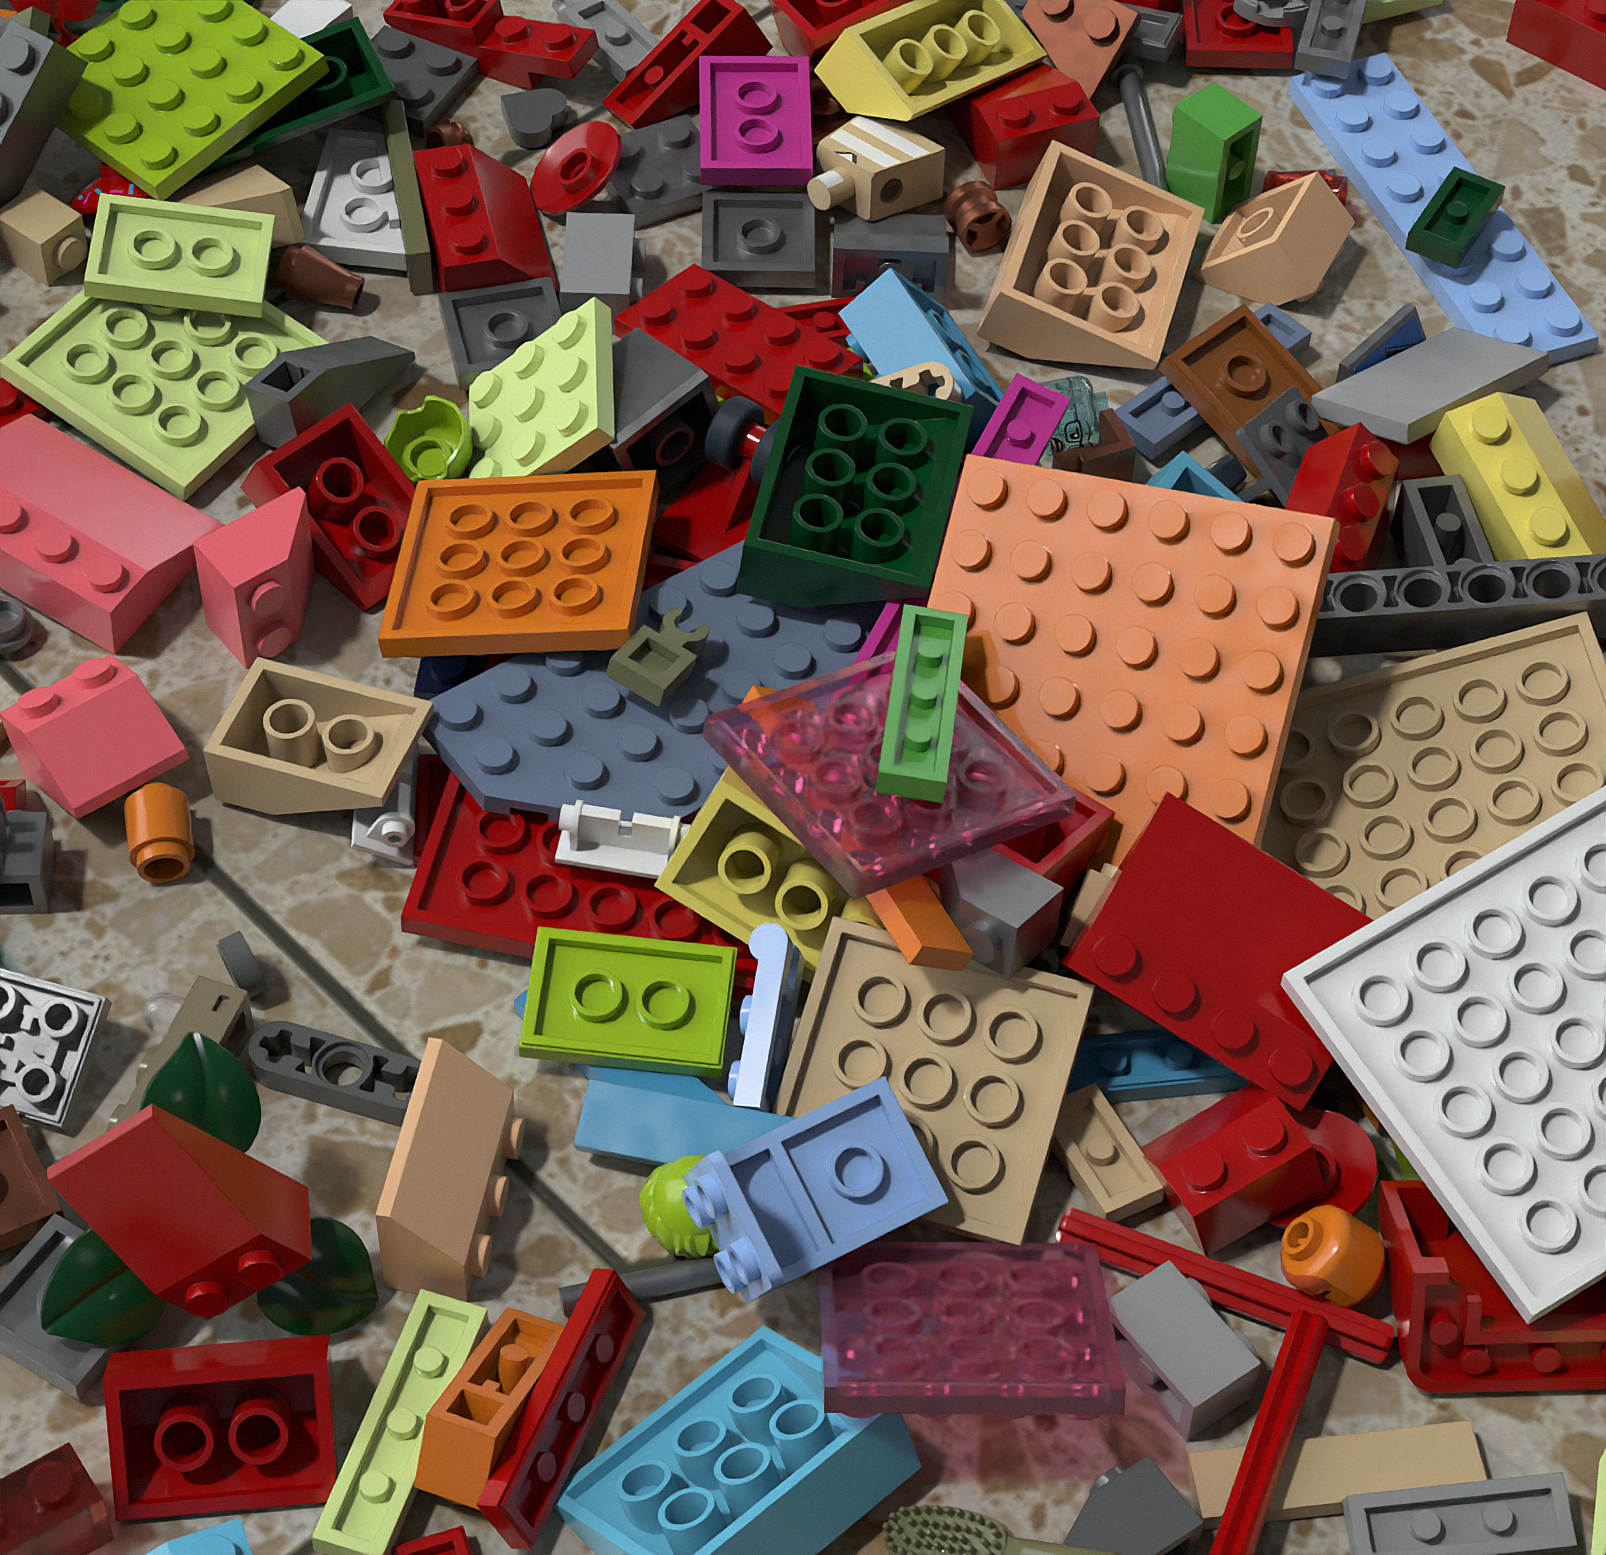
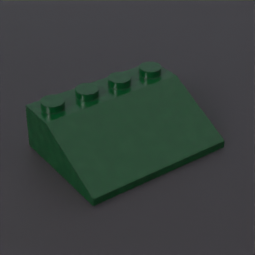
[736,365,974,607]

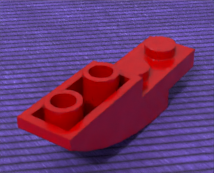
[383,0,600,89]

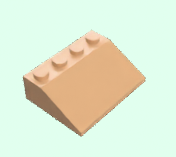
[976,140,1205,370]

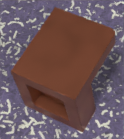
[1052,408,1137,483]

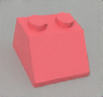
[193,487,316,669]
[0,655,189,820]

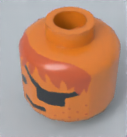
[1280,1205,1386,1308]

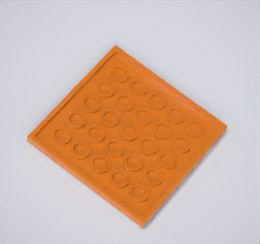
[927,454,1340,873]

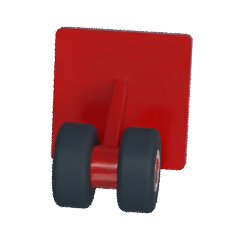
[651,396,810,563]

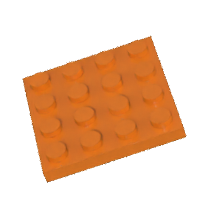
[378,470,660,658]

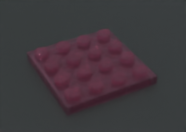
[702,649,1078,900]
[816,1241,1126,1420]

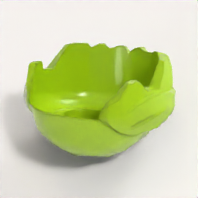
[639,1154,720,1260]

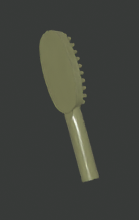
[883,1504,1121,1555]

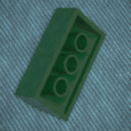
[193,16,398,178]

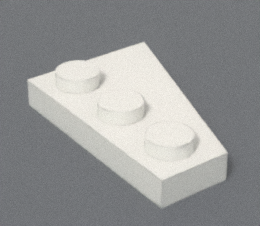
[294,128,407,271]

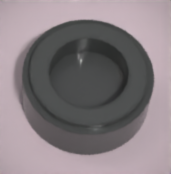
[216,930,269,999]

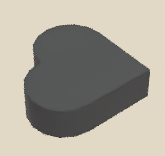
[501,88,568,148]

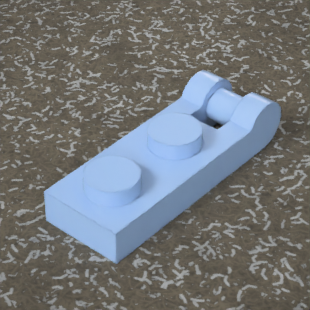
[728,923,804,1113]

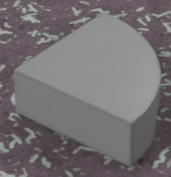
[1233,0,1309,27]

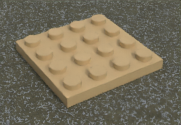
[772,916,1096,1251]

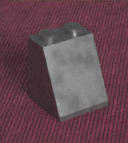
[587,327,720,501]

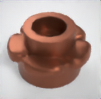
[426,118,474,149]

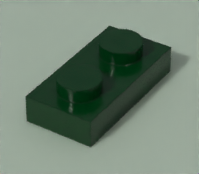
[1405,166,1506,269]

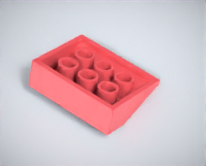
[0,413,224,655]

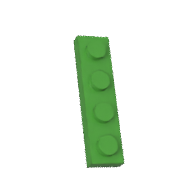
[875,604,968,803]

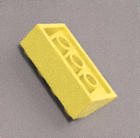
[814,0,1048,121]
[1428,392,1606,561]
[654,756,943,985]

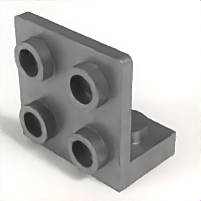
[831,211,949,303]

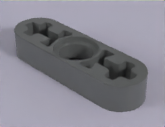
[248,1021,422,1127]

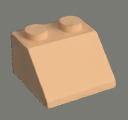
[1192,171,1355,306]

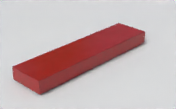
[476,1269,646,1550]

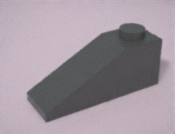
[1063,1455,1204,1555]

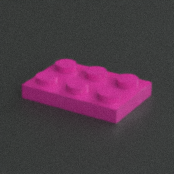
[699,56,813,186]

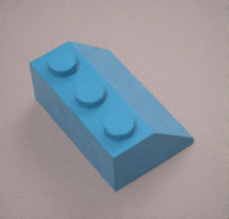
[839,267,1005,451]

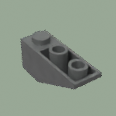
[244,336,416,448]

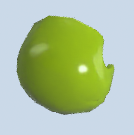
[384,395,473,488]

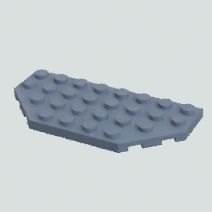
[422,540,888,825]

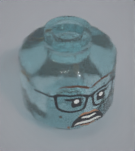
[1039,375,1109,458]

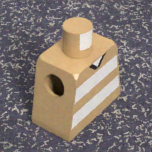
[807,114,945,221]

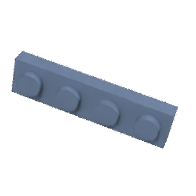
[1115,302,1312,461]

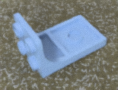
[682,1076,949,1304]

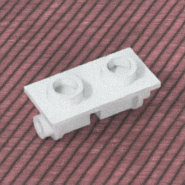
[351,743,420,866]
[555,799,690,879]

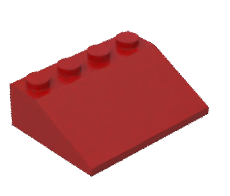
[1059,791,1374,1112]

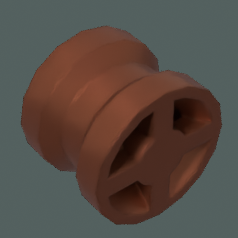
[943,180,1012,252]

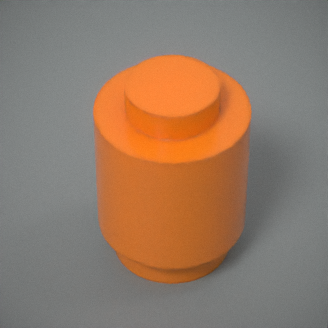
[124,782,195,883]

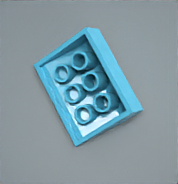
[552,1325,922,1555]

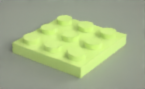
[469,297,615,478]

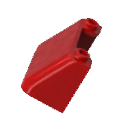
[1377,1180,1606,1393]

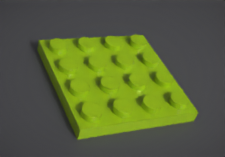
[55,0,329,201]

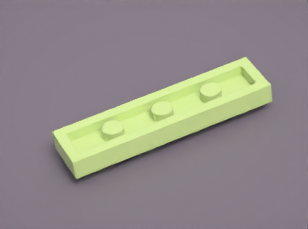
[311,1289,489,1555]

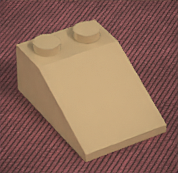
[203,657,434,815]

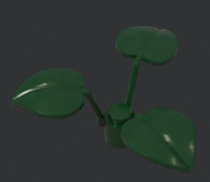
[40,1031,379,1346]

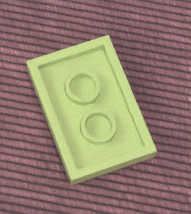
[84,193,275,318]

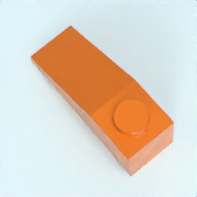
[414,1307,565,1510]

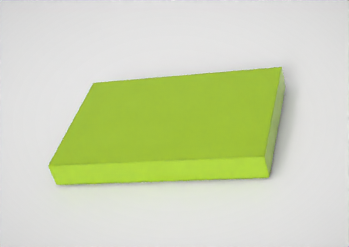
[519,926,738,1079]

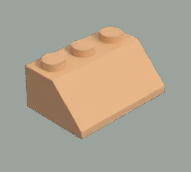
[375,1037,525,1302]

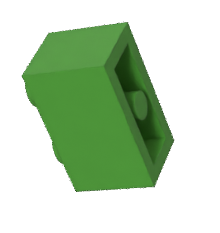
[1165,82,1263,224]

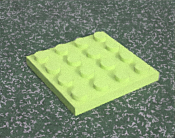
[0,289,329,501]

